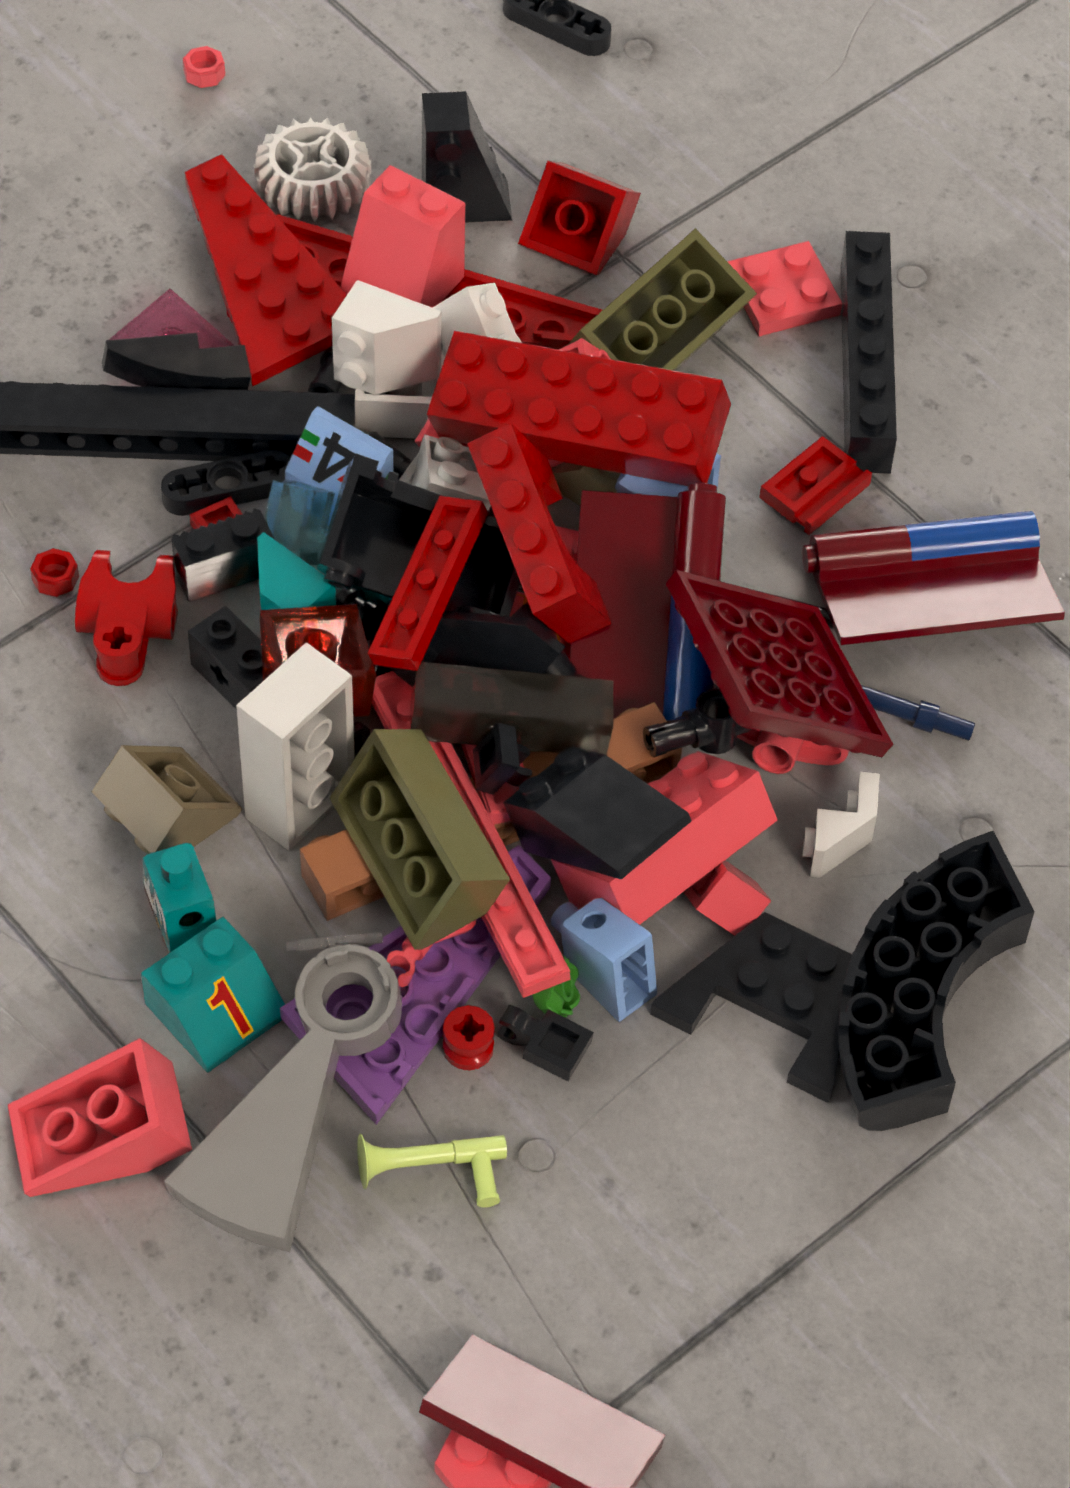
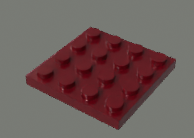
[665,570,894,758]

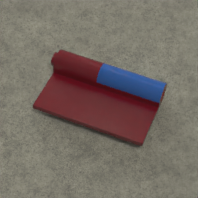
[565,483,726,722]
[802,511,1065,645]

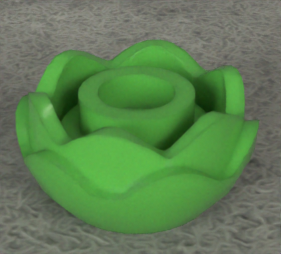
[532,956,580,1017]

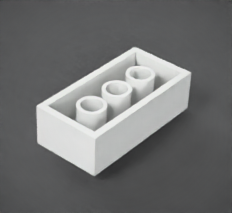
[236,642,354,851]

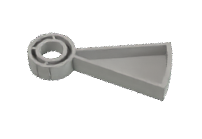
[164,944,402,1252]

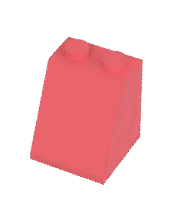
[340,165,465,307]

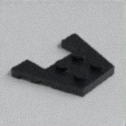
[650,912,852,1103]

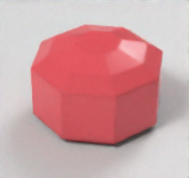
[183,46,225,88]

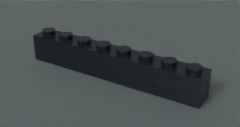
[0,381,355,461]

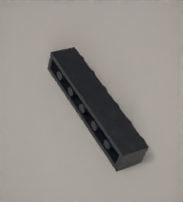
[840,231,897,474]

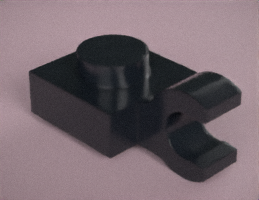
[497,1005,594,1081]

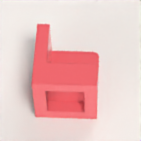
[684,860,771,936]

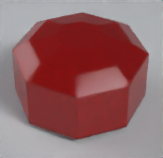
[30,548,79,597]

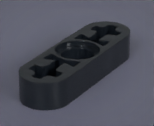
[503,0,612,56]
[161,450,291,516]

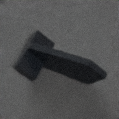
[388,611,565,690]

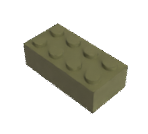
[568,228,757,371]

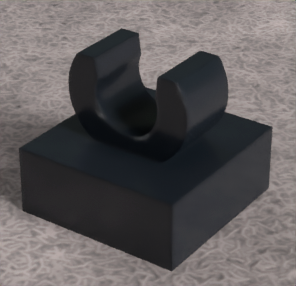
[473,722,532,795]

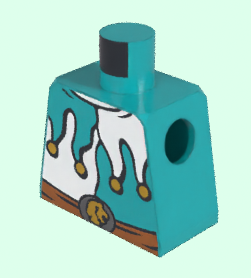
[142,843,217,954]

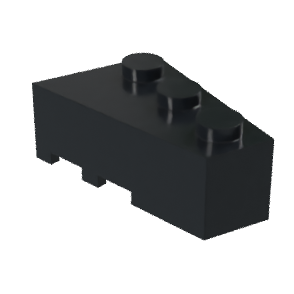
[422,91,512,223]

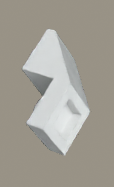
[802,772,880,878]

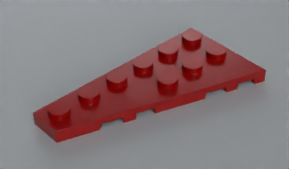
[185,154,347,387]

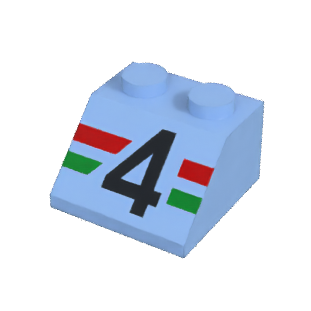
[285,406,393,526]

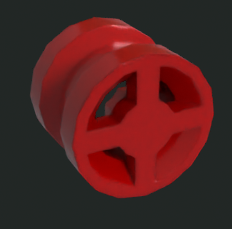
[443,1005,495,1071]

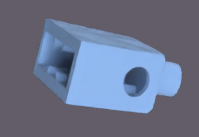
[551,898,657,1022]

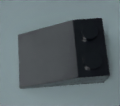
[503,747,692,879]

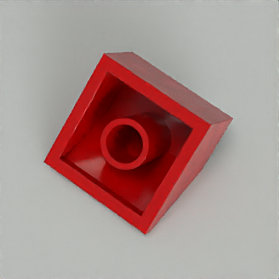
[518,161,641,275]

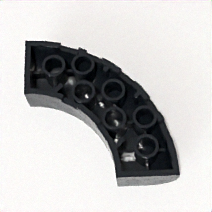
[838,831,1035,1131]

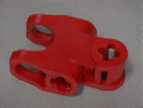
[75,550,178,686]

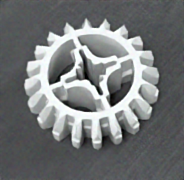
[254,116,371,222]

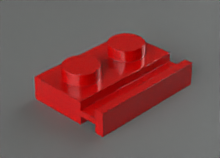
[759,436,872,535]

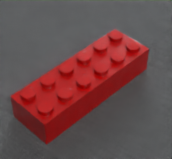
[426,331,731,486]

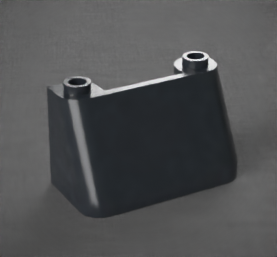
[317,453,520,616]

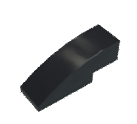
[102,333,251,390]

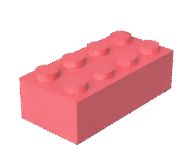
[551,751,778,925]

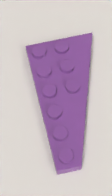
[280,845,551,1125]

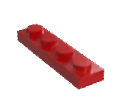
[367,496,488,671]

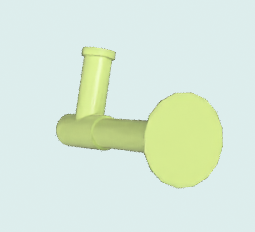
[357,1133,507,1208]

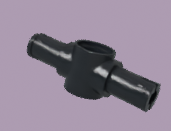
[643,688,751,758]

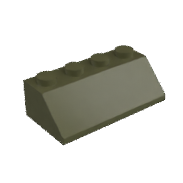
[329,729,510,950]

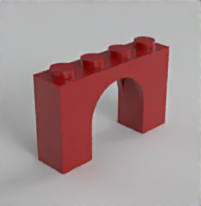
[467,423,612,643]

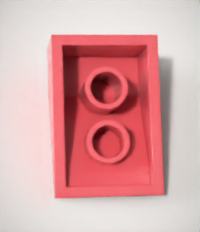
[8,1038,192,1197]

